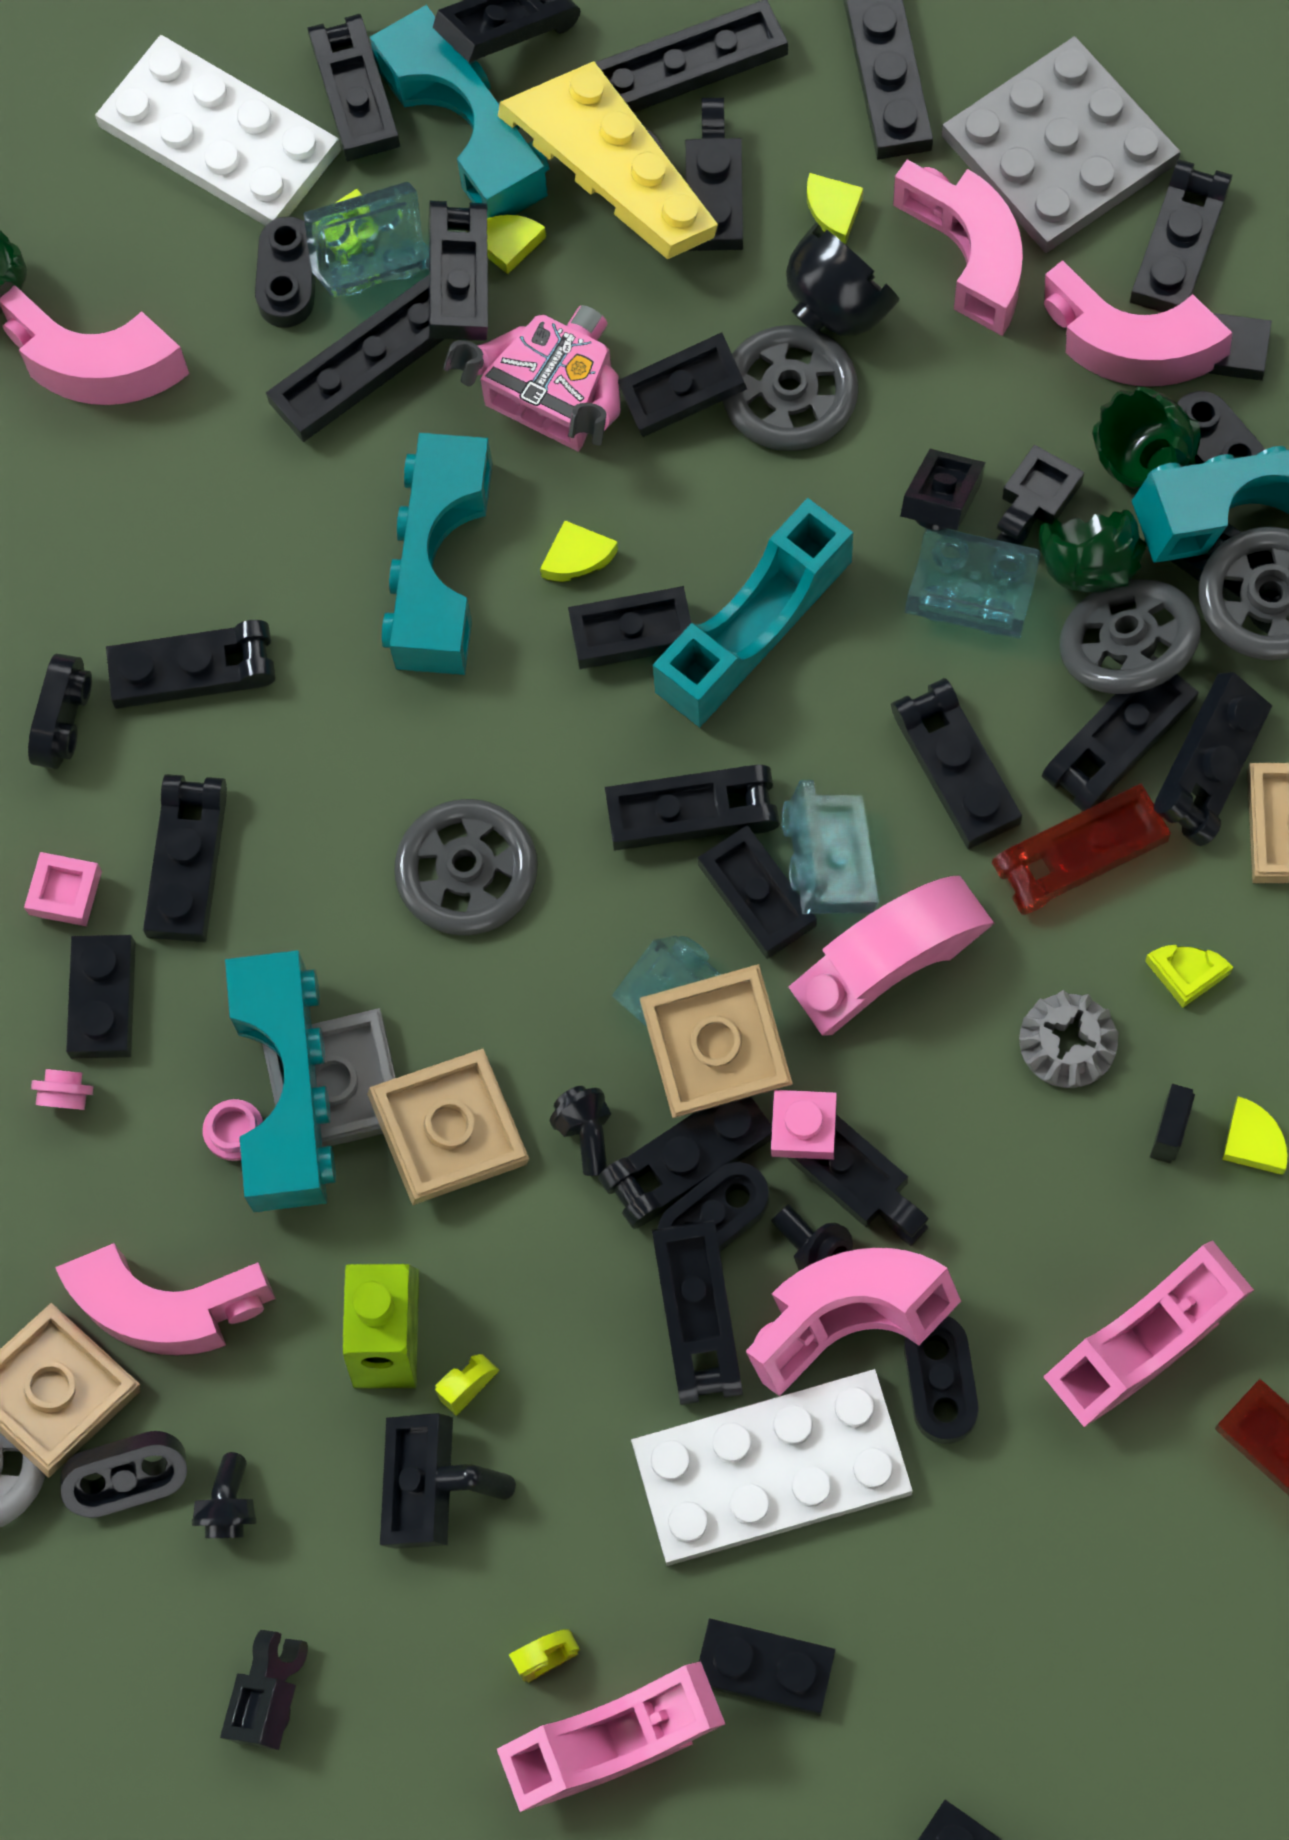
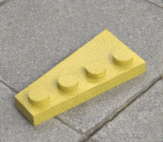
[498,61,718,260]

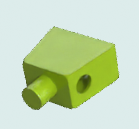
[343,1264,419,1388]

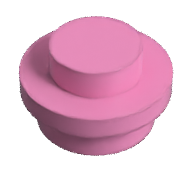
[31,1069,94,1110]
[203,1099,264,1161]

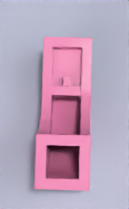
[893,160,1023,336]
[1044,260,1232,387]
[0,285,189,405]
[789,876,995,1036]
[1043,1240,1254,1427]
[55,1243,275,1355]
[746,1248,961,1396]
[497,1661,725,1812]

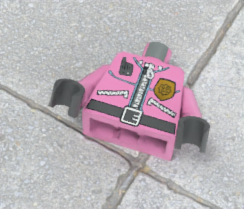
[443,305,621,452]

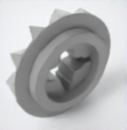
[1019,990,1119,1088]

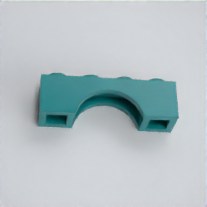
[370,5,550,218]
[382,433,493,675]
[1131,446,1289,563]
[653,498,853,728]
[225,950,336,1213]

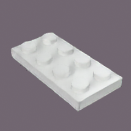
[95,35,341,226]
[631,1369,913,1566]

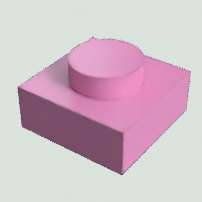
[24,852,102,927]
[771,1090,837,1160]

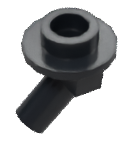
[549,1086,611,1176]
[771,1204,853,1270]
[192,1452,256,1538]

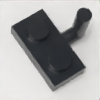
[380,1413,516,1549]

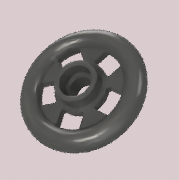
[723,325,858,451]
[1199,527,1289,660]
[1060,579,1201,694]
[394,799,538,936]

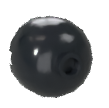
[786,223,900,336]

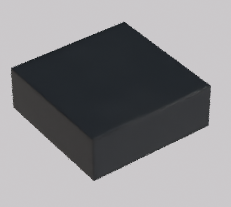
[1208,313,1272,381]
[1150,1083,1195,1164]

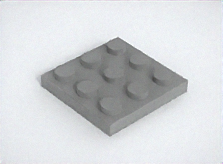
[942,36,1181,253]

